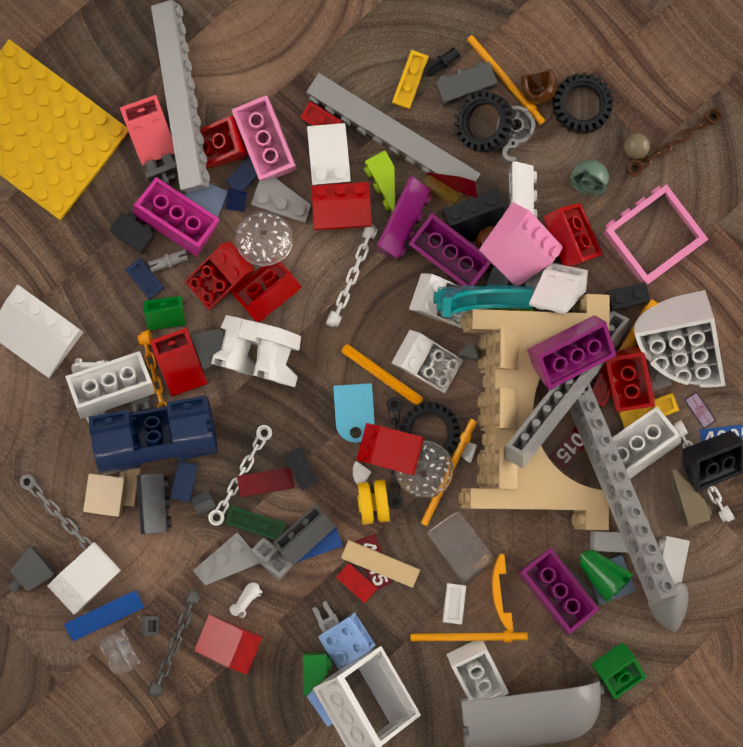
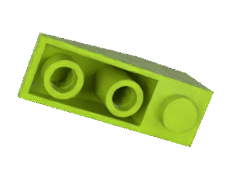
[364,151,395,213]

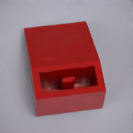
[184,241,255,310]
[150,328,208,397]

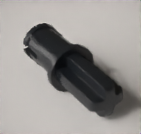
[424,47,460,76]

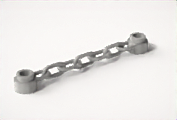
[20,474,102,550]

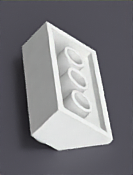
[509,162,537,218]
[65,351,155,419]
[612,407,681,479]

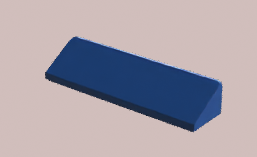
[64,590,144,641]

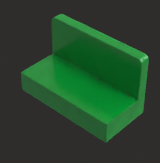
[144,296,186,330]

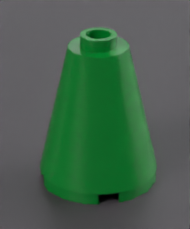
[579,550,634,603]

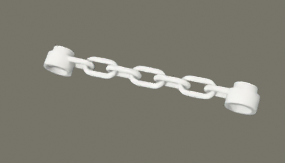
[326,224,378,327]
[674,420,735,523]
[208,425,272,525]

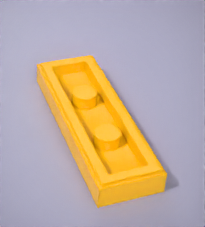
[392,50,429,110]
[618,393,679,429]

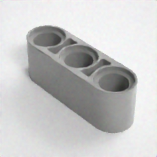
[590,531,628,553]

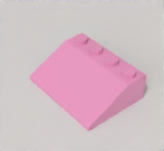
[479,202,563,286]

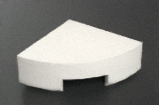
[458,439,477,463]
[353,461,371,485]

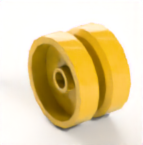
[357,479,390,525]

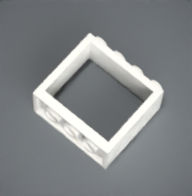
[313,646,421,747]

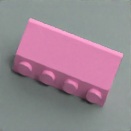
[232,95,298,181]

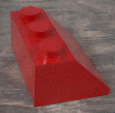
[311,182,372,231]
[543,203,603,267]
[231,256,302,323]
[606,346,655,412]

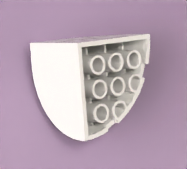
[634,290,726,387]

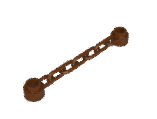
[627,108,722,177]

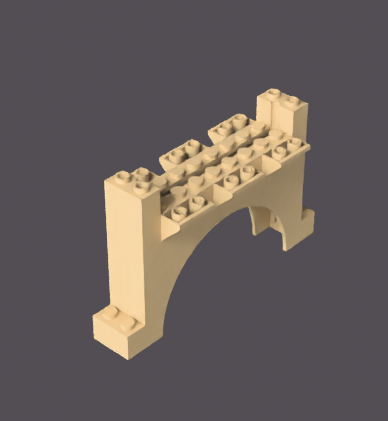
[459,294,610,530]

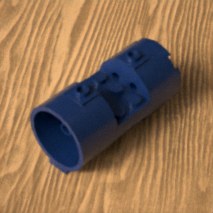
[88,395,218,475]

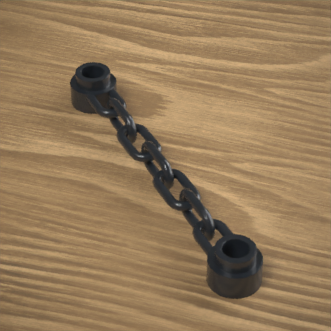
[386,397,403,509]

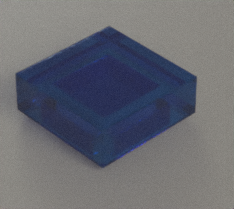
[225,189,247,212]

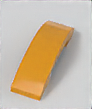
[491,553,514,632]

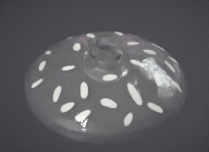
[235,211,293,266]
[395,441,453,499]

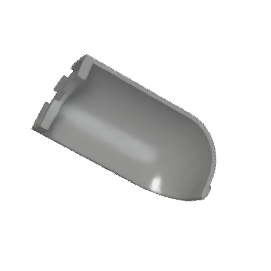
[460,677,604,747]

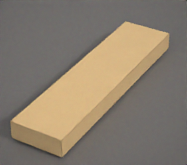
[341,539,420,588]

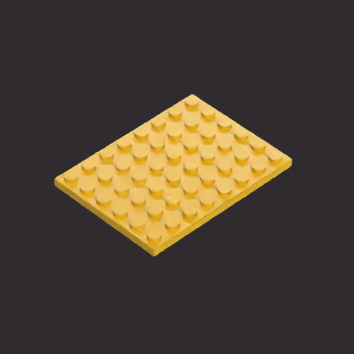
[0,39,129,221]

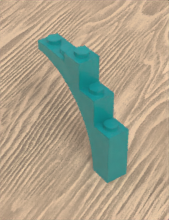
[433,284,533,318]

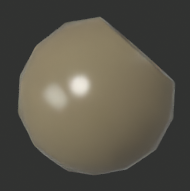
[624,133,650,159]

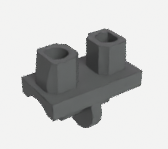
[145,153,177,186]

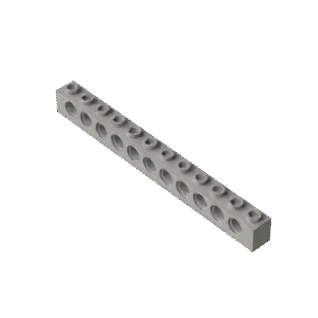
[569,383,679,607]

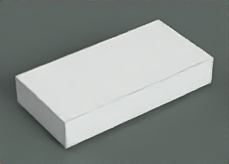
[442,583,466,624]

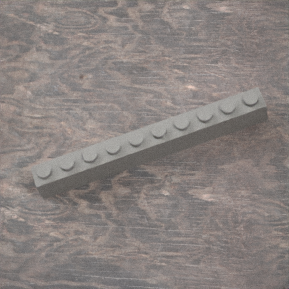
[151,0,210,193]
[307,73,481,196]
[505,311,629,468]

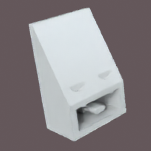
[529,263,588,314]
[409,273,470,329]
[392,330,463,393]

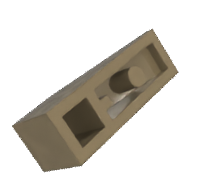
[669,469,712,527]

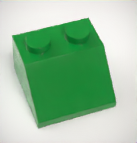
[591,642,647,699]
[303,651,332,696]

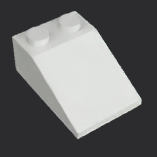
[307,123,351,185]
[48,542,121,614]
[447,641,509,700]

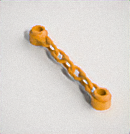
[138,330,167,408]

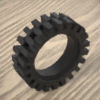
[552,72,613,134]
[454,91,515,153]
[400,402,460,462]

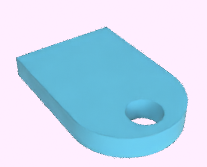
[333,383,374,443]

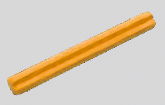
[341,344,423,405]

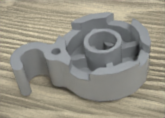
[496,106,535,164]

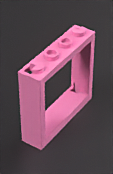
[603,184,708,285]

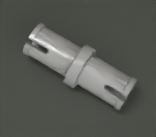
[148,249,189,273]

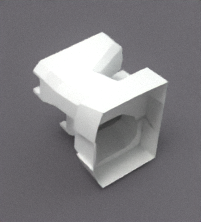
[211,315,301,387]

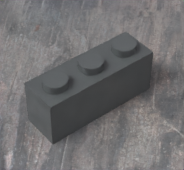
[435,62,497,107]
[273,504,336,565]

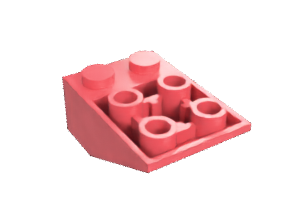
[120,95,175,166]

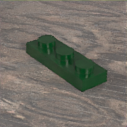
[225,505,287,540]

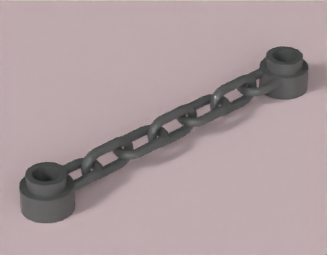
[147,589,201,698]

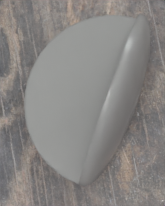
[648,582,689,632]

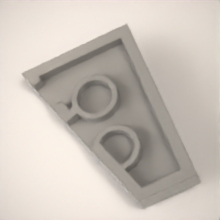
[251,178,312,224]
[193,532,260,585]

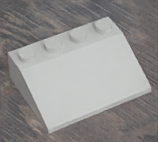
[0,285,84,378]

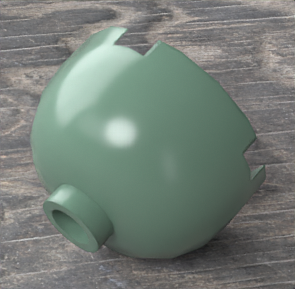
[570,160,609,196]

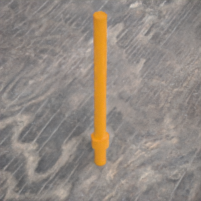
[467,35,546,125]
[420,418,478,526]
[411,631,528,643]

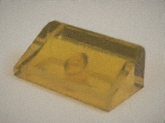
[422,174,460,206]

